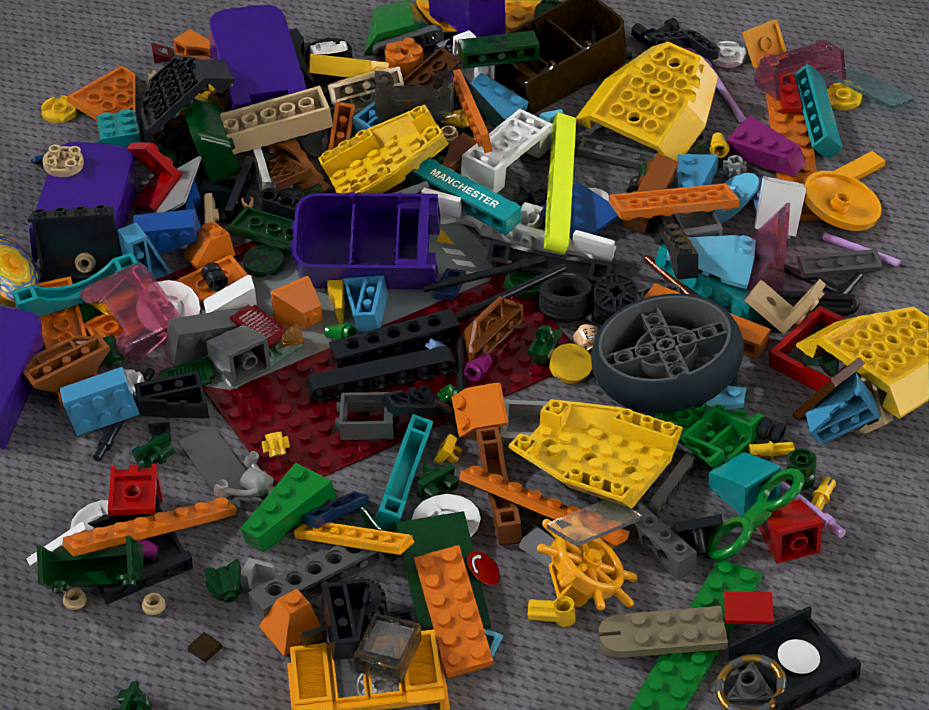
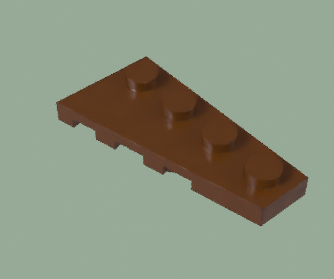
[265,154,313,191]

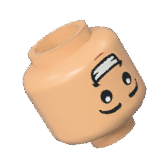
[573,324,600,355]

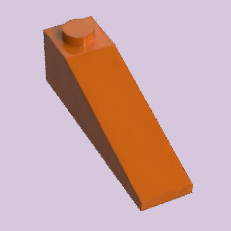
[328,102,355,150]

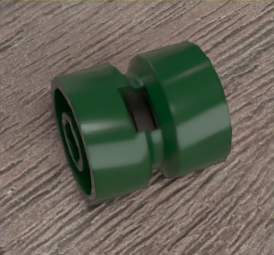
[786,448,817,490]

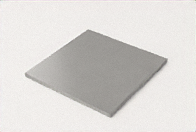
[138,156,202,215]

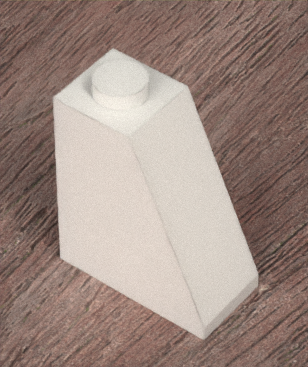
[201,275,257,314]

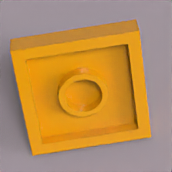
[742,19,788,68]

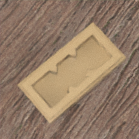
[204,193,219,223]

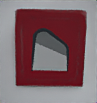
[151,43,173,63]

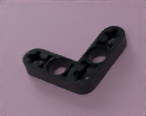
[650,30,720,60]

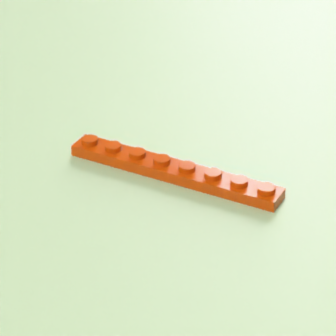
[451,69,493,153]
[459,466,630,545]
[62,497,237,557]

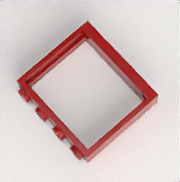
[768,306,847,392]

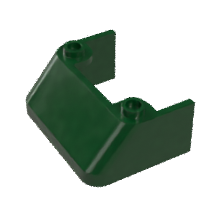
[183,99,240,184]
[37,536,144,594]

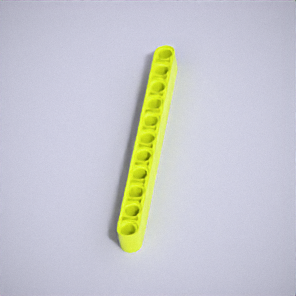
[544,112,576,255]

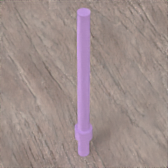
[694,52,746,122]
[780,481,846,538]

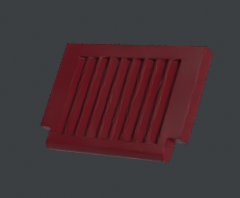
[230,304,287,348]

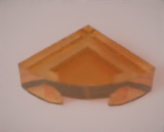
[282,324,304,347]

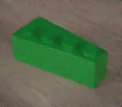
[240,463,336,552]

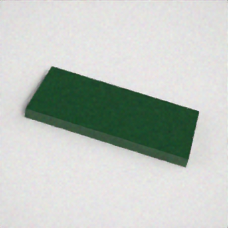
[396,511,491,637]

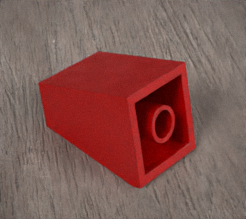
[758,499,823,564]

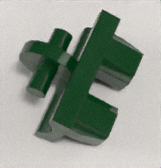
[528,325,562,365]
[132,433,175,469]
[417,463,459,499]
[111,681,152,710]

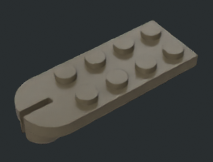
[599,606,728,658]

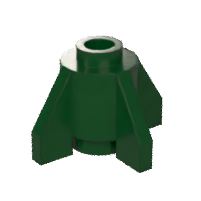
[204,559,241,603]

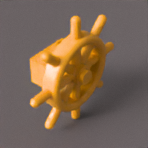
[537,517,638,610]

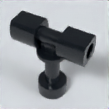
[631,18,680,48]

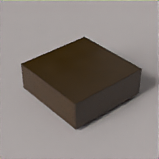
[187,632,222,663]

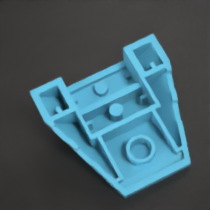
[666,235,756,289]

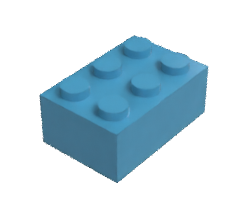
[60,367,140,436]

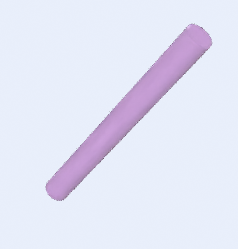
[822,232,901,268]

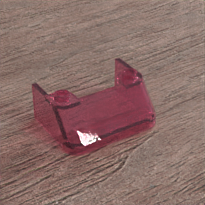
[754,40,846,99]

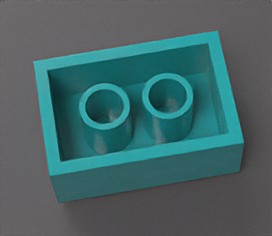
[96,109,141,148]

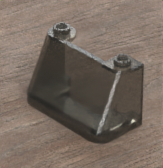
[374,71,454,121]

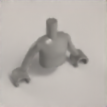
[214,451,274,498]

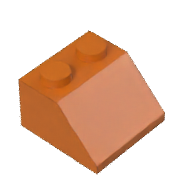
[183,222,235,269]
[451,383,508,441]

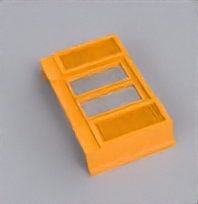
[287,630,450,710]

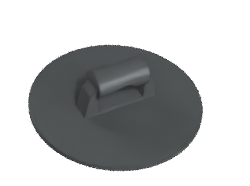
[302,129,331,158]

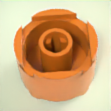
[385,38,424,79]

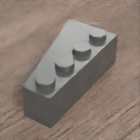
[164,307,244,367]

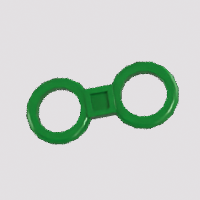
[707,468,804,560]

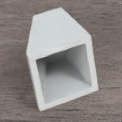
[754,176,806,239]

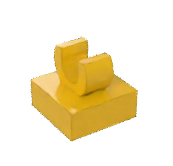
[433,434,463,464]

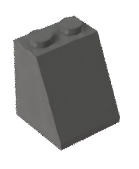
[206,325,271,387]

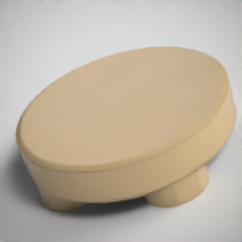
[43,144,84,177]

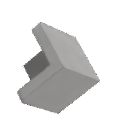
[240,558,276,591]

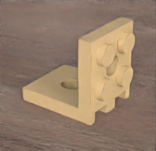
[745,279,826,334]

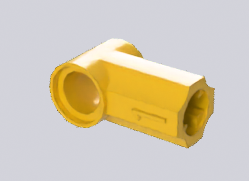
[527,596,576,627]

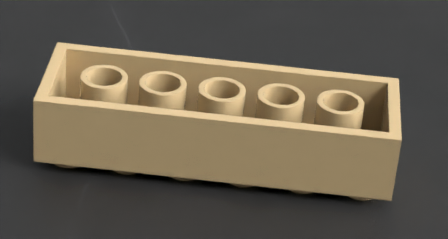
[220,86,333,154]

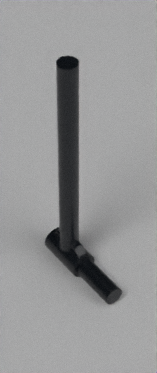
[754,252,863,294]
[433,338,465,421]

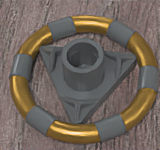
[715,654,787,710]

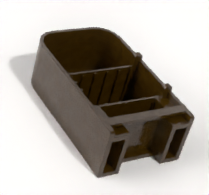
[494,0,627,115]

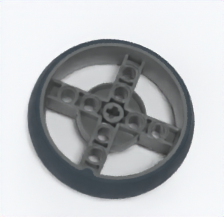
[591,294,744,413]

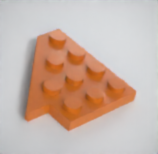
[67,65,136,121]

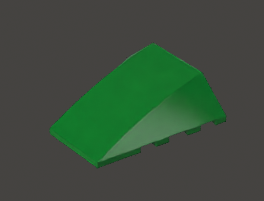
[364,0,436,55]
[653,402,764,468]

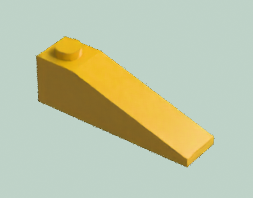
[308,54,389,78]

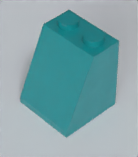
[709,452,781,516]

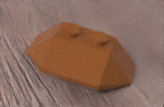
[464,296,524,362]
[23,334,110,393]

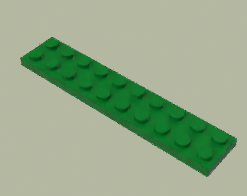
[628,560,762,710]

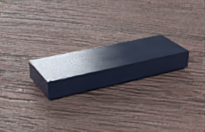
[301,491,370,528]

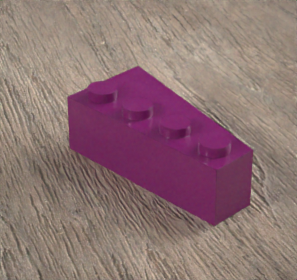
[726,115,806,177]

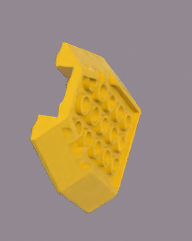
[576,42,718,161]
[318,105,449,193]
[796,306,929,419]
[509,399,683,509]

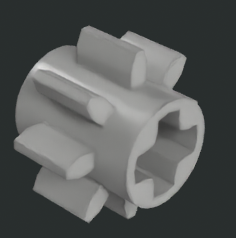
[723,155,747,179]

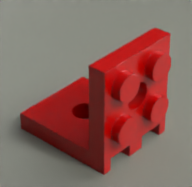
[127,142,183,211]
[108,464,164,516]

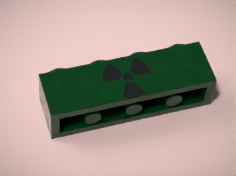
[458,31,540,69]

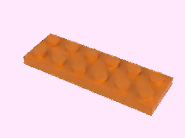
[609,183,740,220]
[414,545,494,678]

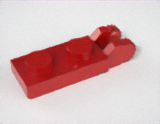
[777,74,802,114]

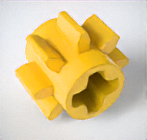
[261,432,290,457]

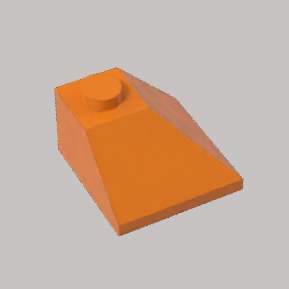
[270,276,323,329]
[259,589,321,657]

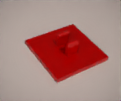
[724,591,774,624]

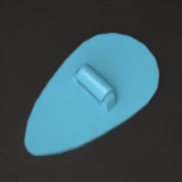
[715,173,760,224]

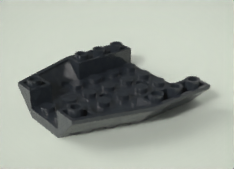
[140,55,235,152]

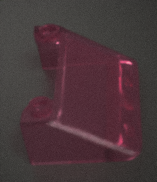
[747,203,791,292]
[79,263,181,362]

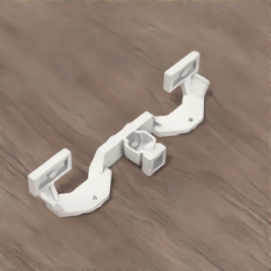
[421,188,617,262]

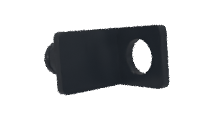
[510,180,548,206]

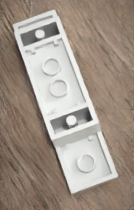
[460,109,552,216]

